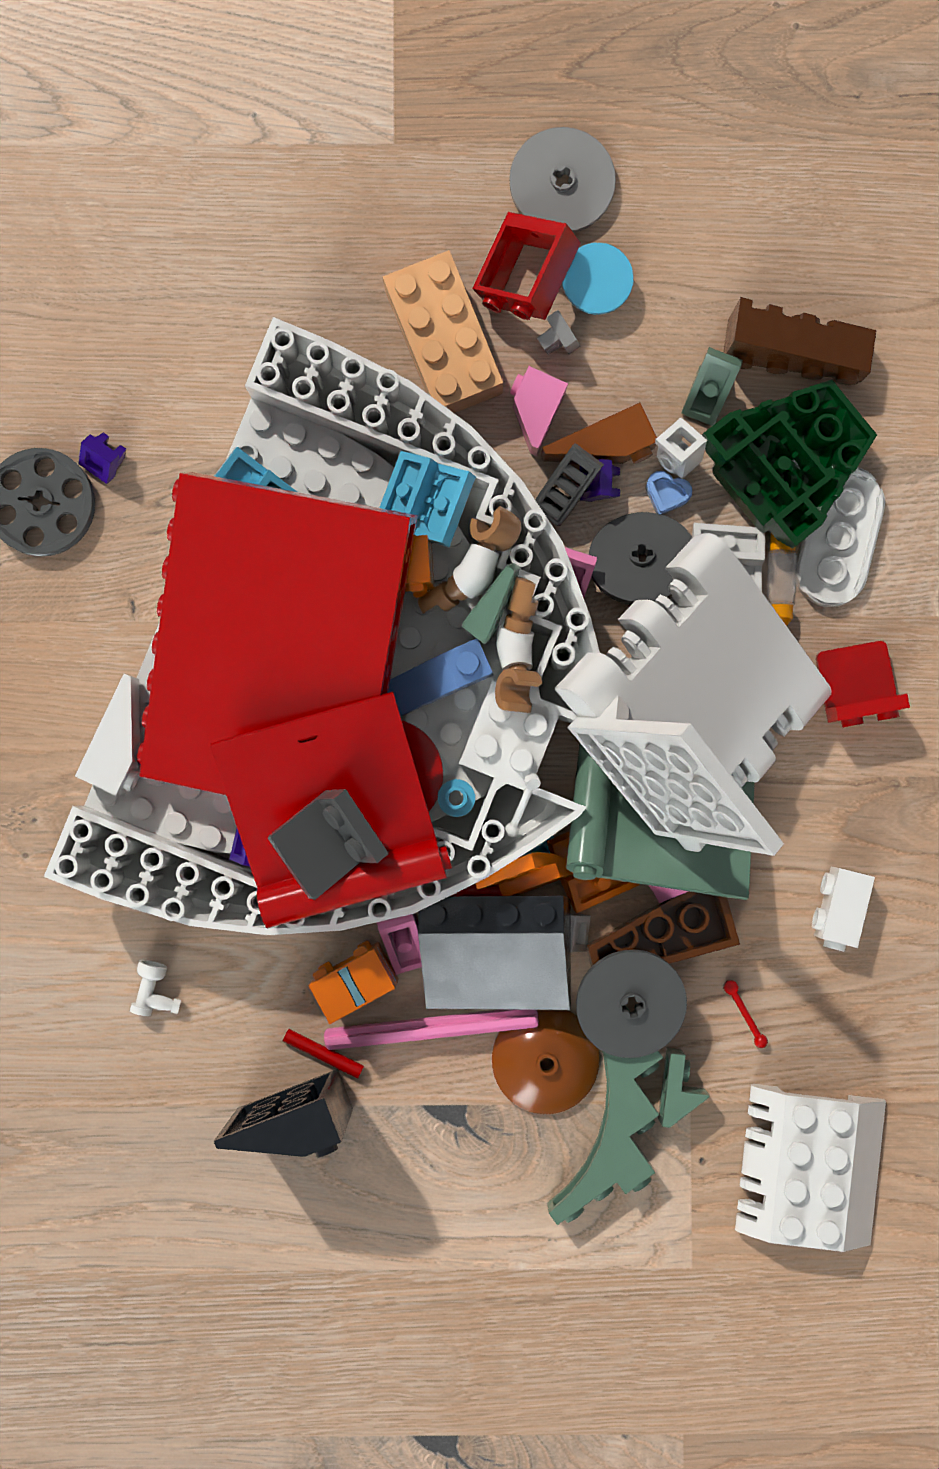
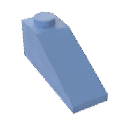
[388,638,494,716]

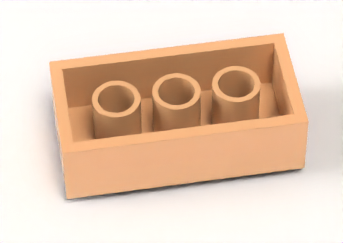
[383,250,503,413]

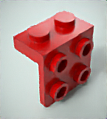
[816,641,910,728]

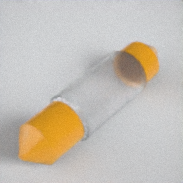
[767,533,797,626]

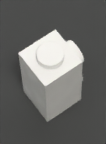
[812,866,875,952]

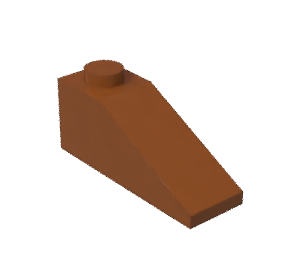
[541,402,657,464]

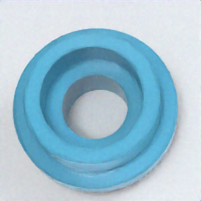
[438,779,475,817]

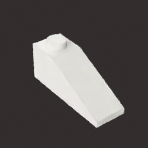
[75,673,140,796]

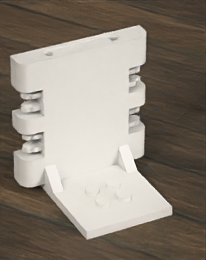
[555,533,832,856]

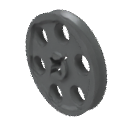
[0,448,95,556]

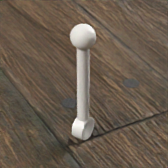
[505,774,541,837]

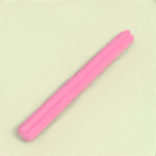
[324,1009,538,1050]

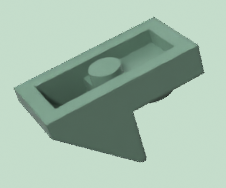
[681,347,743,426]
[658,1047,710,1128]

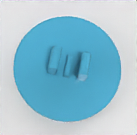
[562,243,633,315]

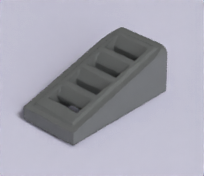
[535,443,604,526]

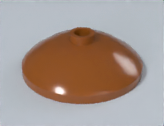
[492,1010,600,1114]

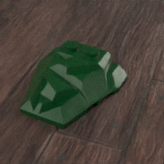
[702,380,877,549]

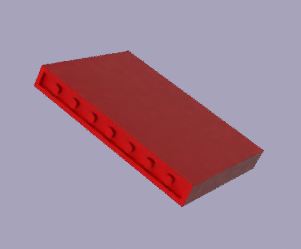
[137,472,418,795]

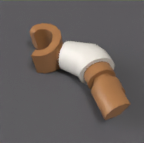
[418,506,521,614]
[495,576,542,713]

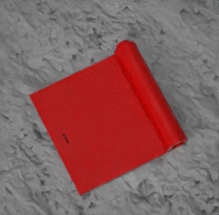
[210,692,452,929]

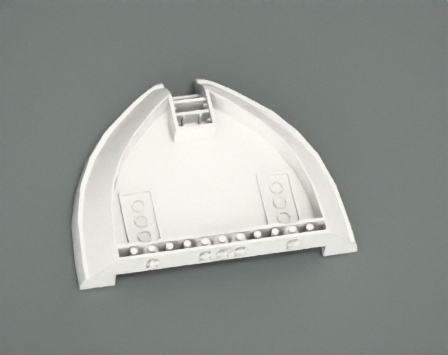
[44,317,600,935]

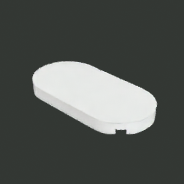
[794,467,885,607]

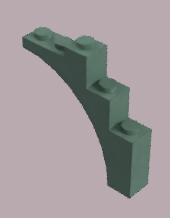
[547,1005,663,1225]

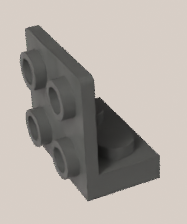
[268,789,389,900]

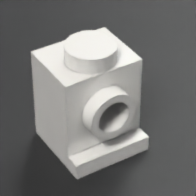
[655,418,707,479]

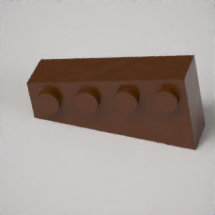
[723,297,877,385]
[586,891,740,967]

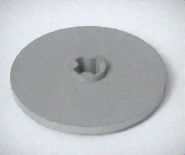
[509,127,616,233]

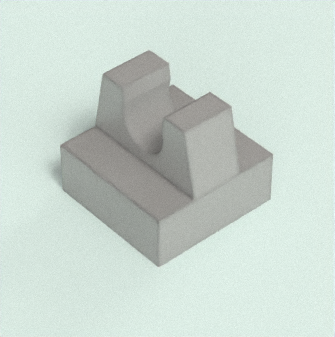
[537,310,580,355]

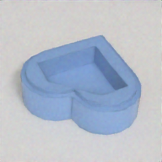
[646,471,692,515]

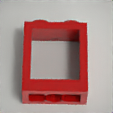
[472,212,581,320]

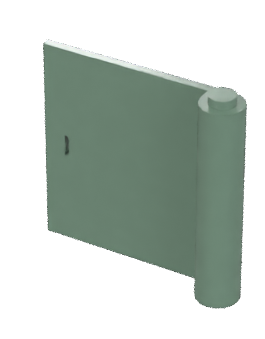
[566,742,755,900]

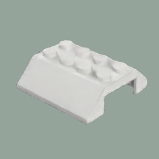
[735,1084,886,1252]

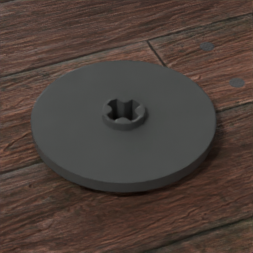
[589,512,692,605]
[576,950,687,1058]

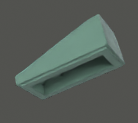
[462,563,520,644]

